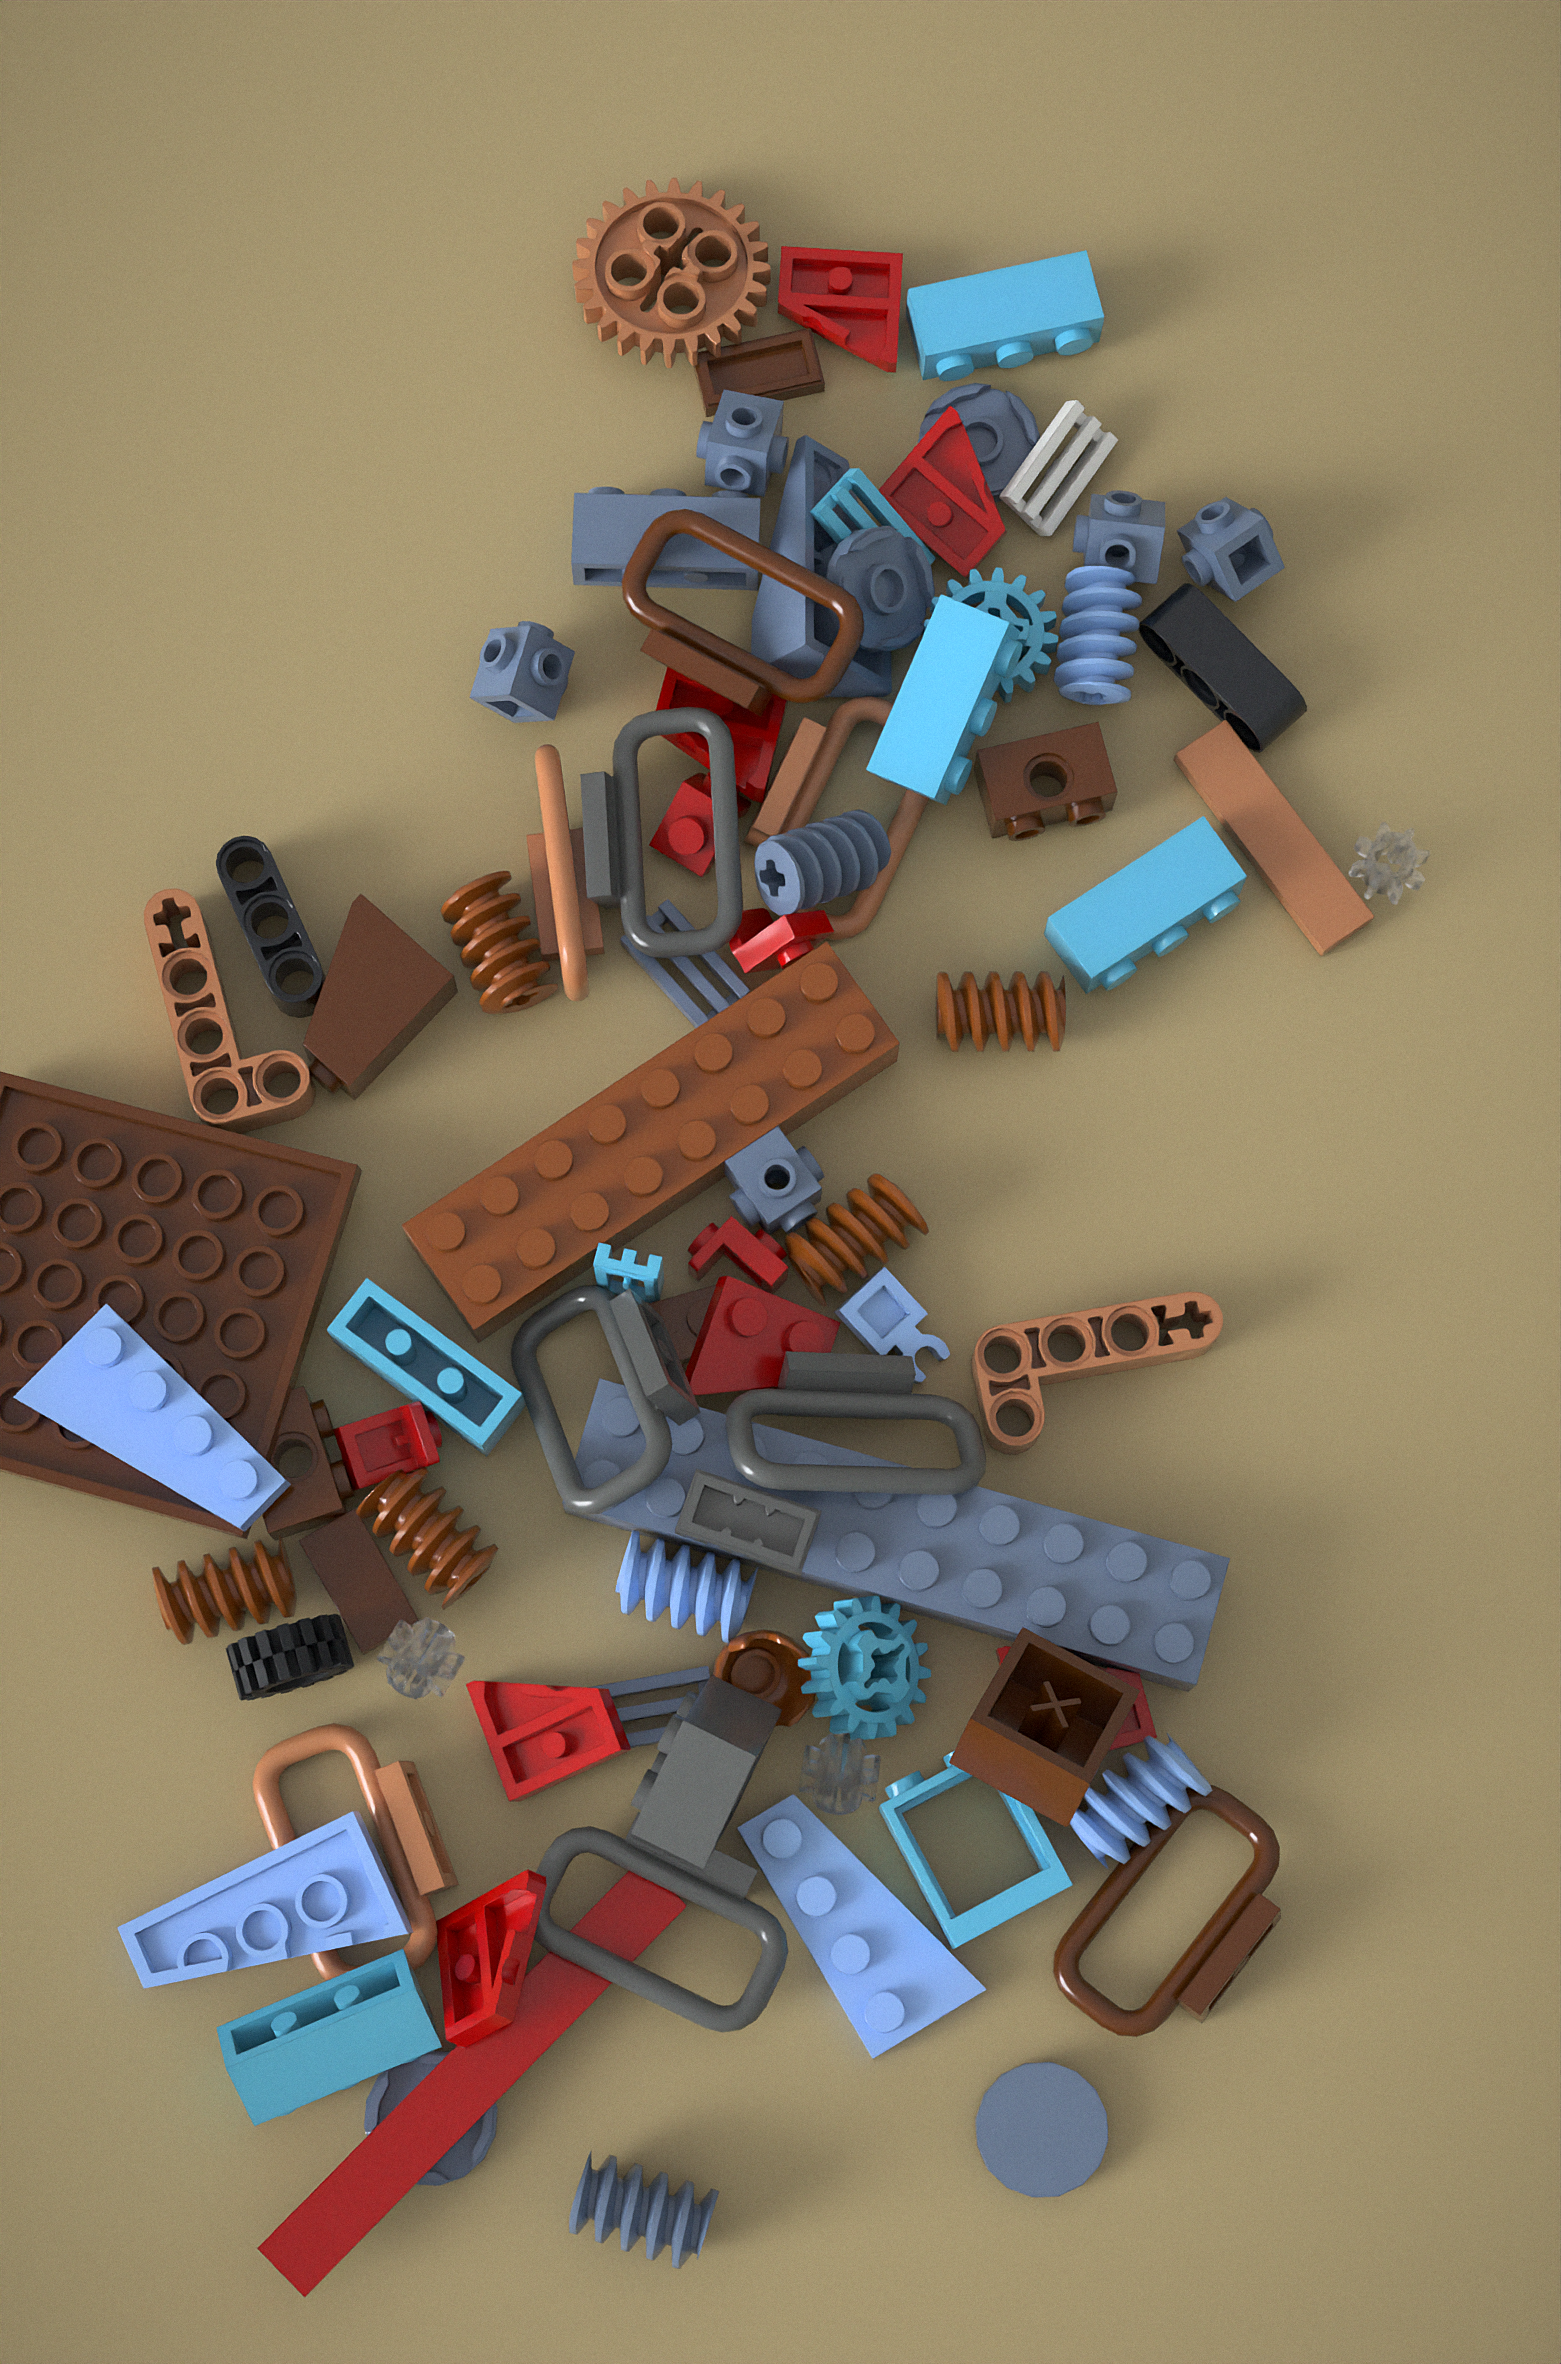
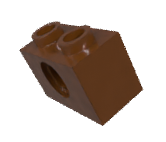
[973,722,1118,841]
[232,1386,355,1541]

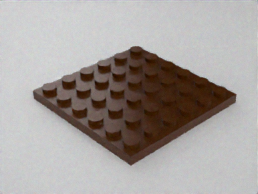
[0,1071,362,1539]

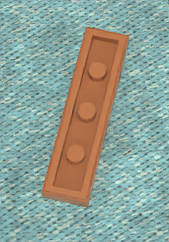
[1174,720,1374,957]

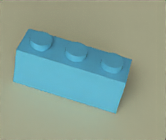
[906,250,1104,381]
[866,594,1022,805]
[1044,816,1247,994]
[327,1278,526,1457]
[216,1949,442,2126]

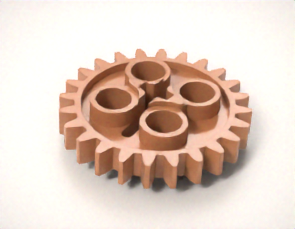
[572,177,771,368]

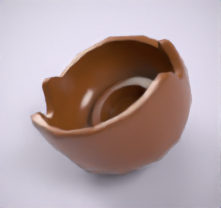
[713,1629,816,1727]

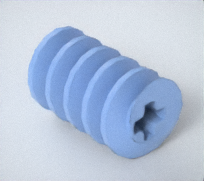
[1053,566,1142,705]
[615,1530,759,1644]
[1070,1732,1212,1870]

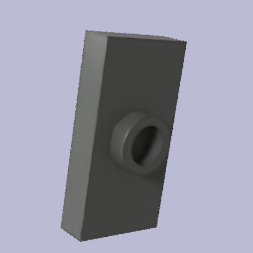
[675,1468,822,1576]

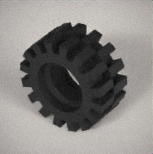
[225,1614,354,1701]

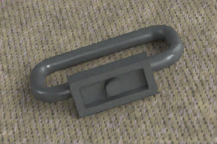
[580,707,743,958]
[511,1285,701,1514]
[725,1351,986,1495]
[534,1812,789,2033]

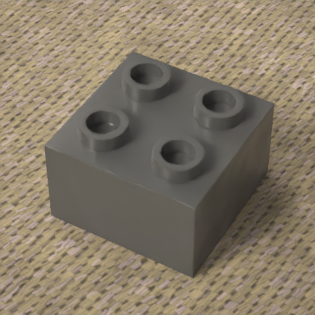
[631,1675,783,1869]

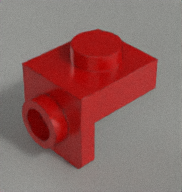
[649,772,752,877]
[729,908,834,974]
[687,1216,789,1294]
[333,1401,442,1490]

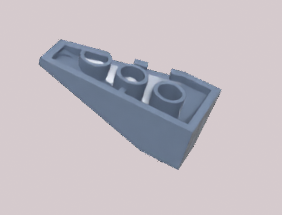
[751,435,892,698]

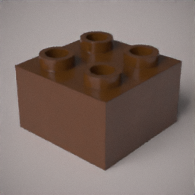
[949,1627,1140,1828]

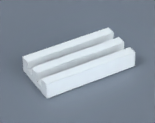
[999,400,1118,536]

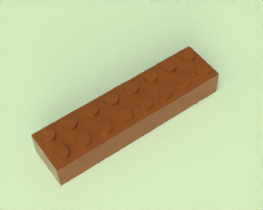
[402,941,900,1343]

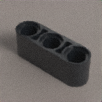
[1138,583,1307,753]
[216,836,326,1018]

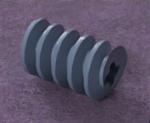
[754,809,891,916]
[569,2151,719,2269]

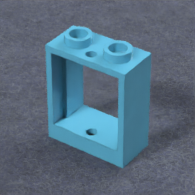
[878,1751,1073,1950]

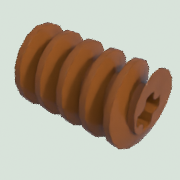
[440,871,558,1014]
[935,971,1066,1052]
[784,1173,929,1308]
[356,1467,499,1610]
[152,1535,297,1645]

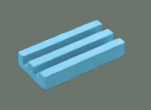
[810,468,936,565]
[593,1243,665,1303]

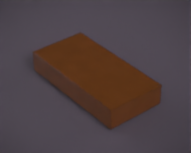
[693,328,825,417]
[298,1508,420,1655]

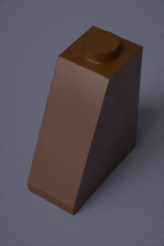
[302,894,458,1100]

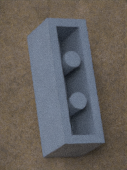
[571,487,761,591]

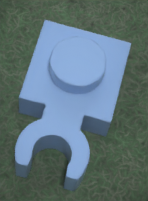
[834,1267,950,1384]

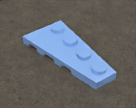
[14,1304,291,1532]
[737,1794,987,2059]
[117,1811,414,1988]

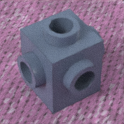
[696,390,789,497]
[1072,490,1165,584]
[1177,497,1285,602]
[469,621,575,723]
[725,1126,825,1235]

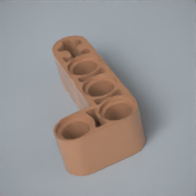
[144,888,316,1134]
[971,1292,1223,1455]

